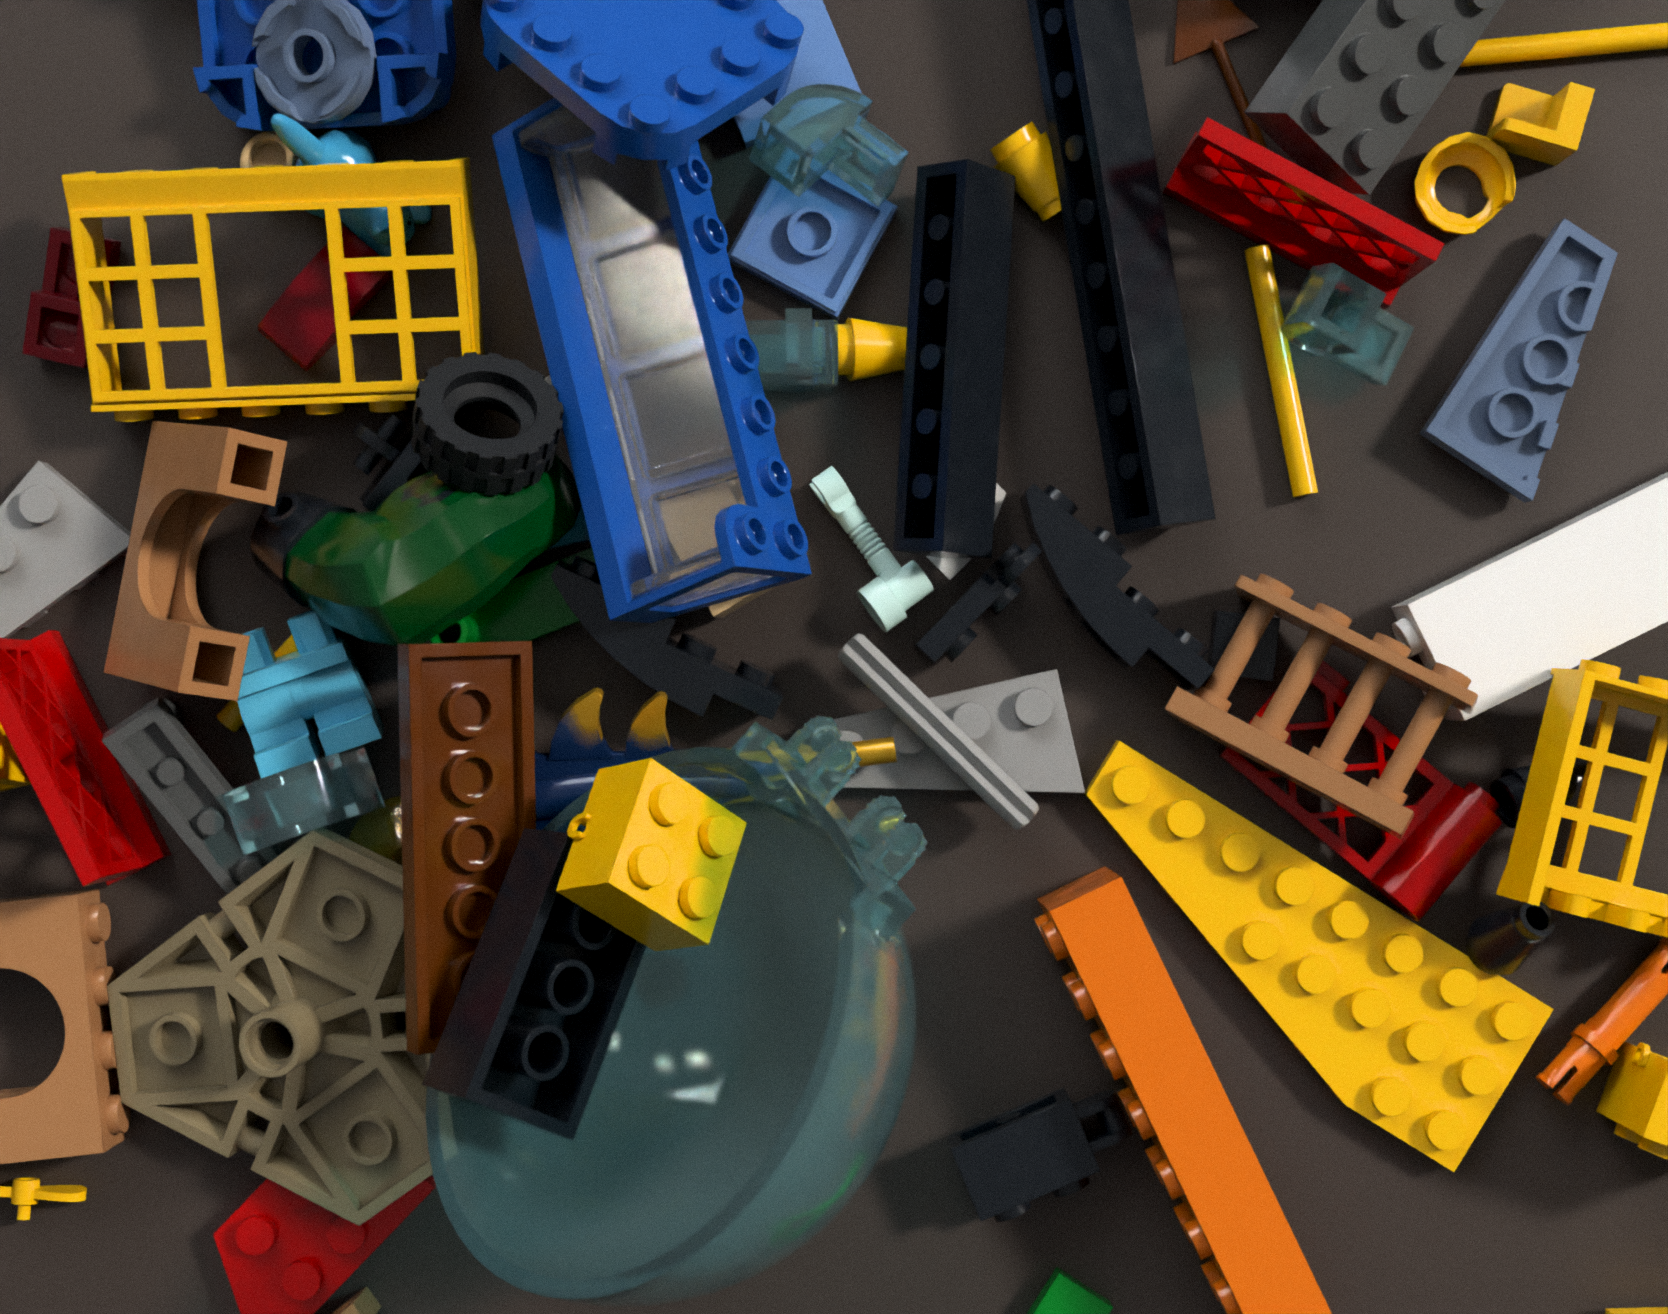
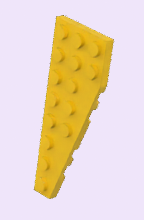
[1084,740,1554,1172]

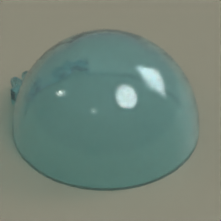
[426,715,928,1308]

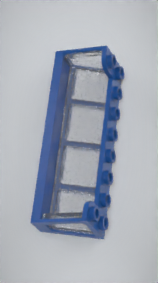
[491,98,812,623]

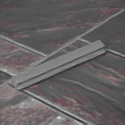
[838,633,1039,830]

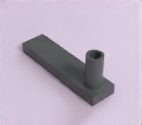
[102,696,283,894]

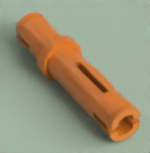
[1535,937,1668,1106]

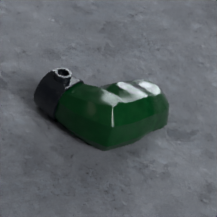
[251,454,582,647]

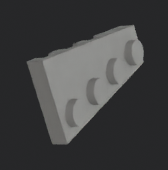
[0,460,131,638]
[809,669,1085,793]

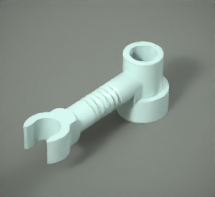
[809,465,934,632]

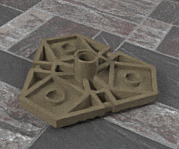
[107,827,460,1226]

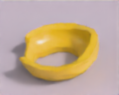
[1415,132,1516,235]

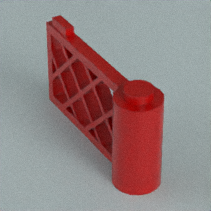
[1219,660,1502,922]

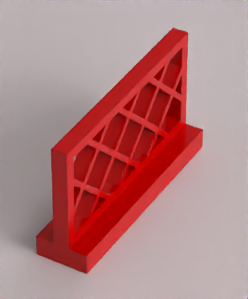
[1162,117,1445,311]
[0,630,172,887]

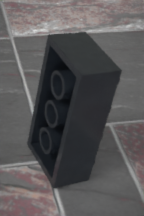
[422,828,646,1141]

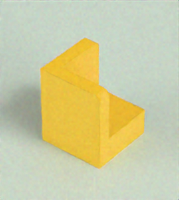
[1486,82,1595,166]

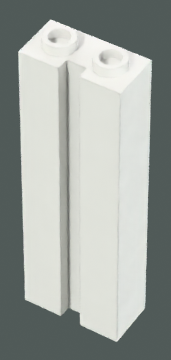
[1391,472,1668,721]

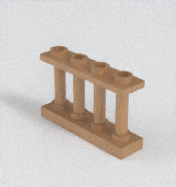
[1165,574,1478,840]

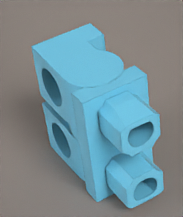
[237,610,384,780]

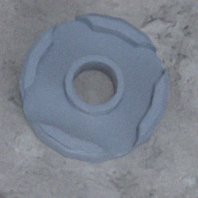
[252,0,377,125]

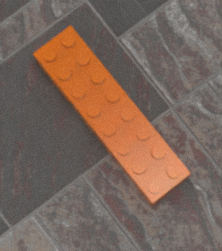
[1034,866,1332,1314]

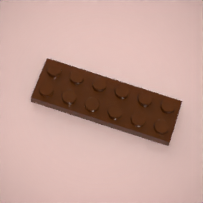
[397,641,536,1055]

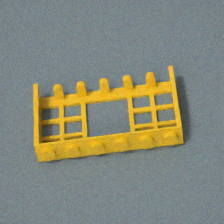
[61,157,485,422]
[1496,659,1668,938]

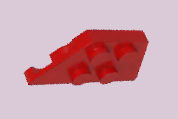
[213,1176,439,1314]

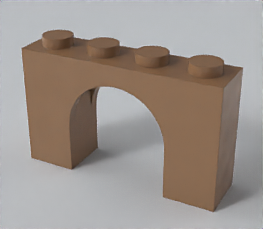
[104,421,287,701]
[0,889,131,1164]

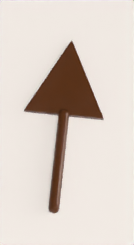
[1173,0,1267,148]

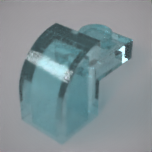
[749,84,909,207]
[1281,263,1414,385]
[745,308,838,394]
[222,747,385,856]

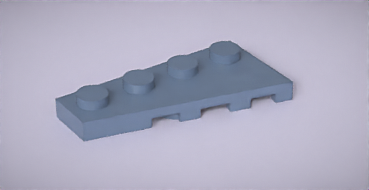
[1419,218,1618,503]

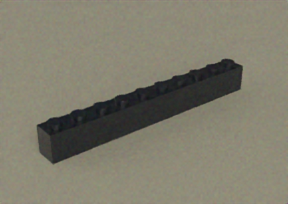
[1027,0,1216,536]

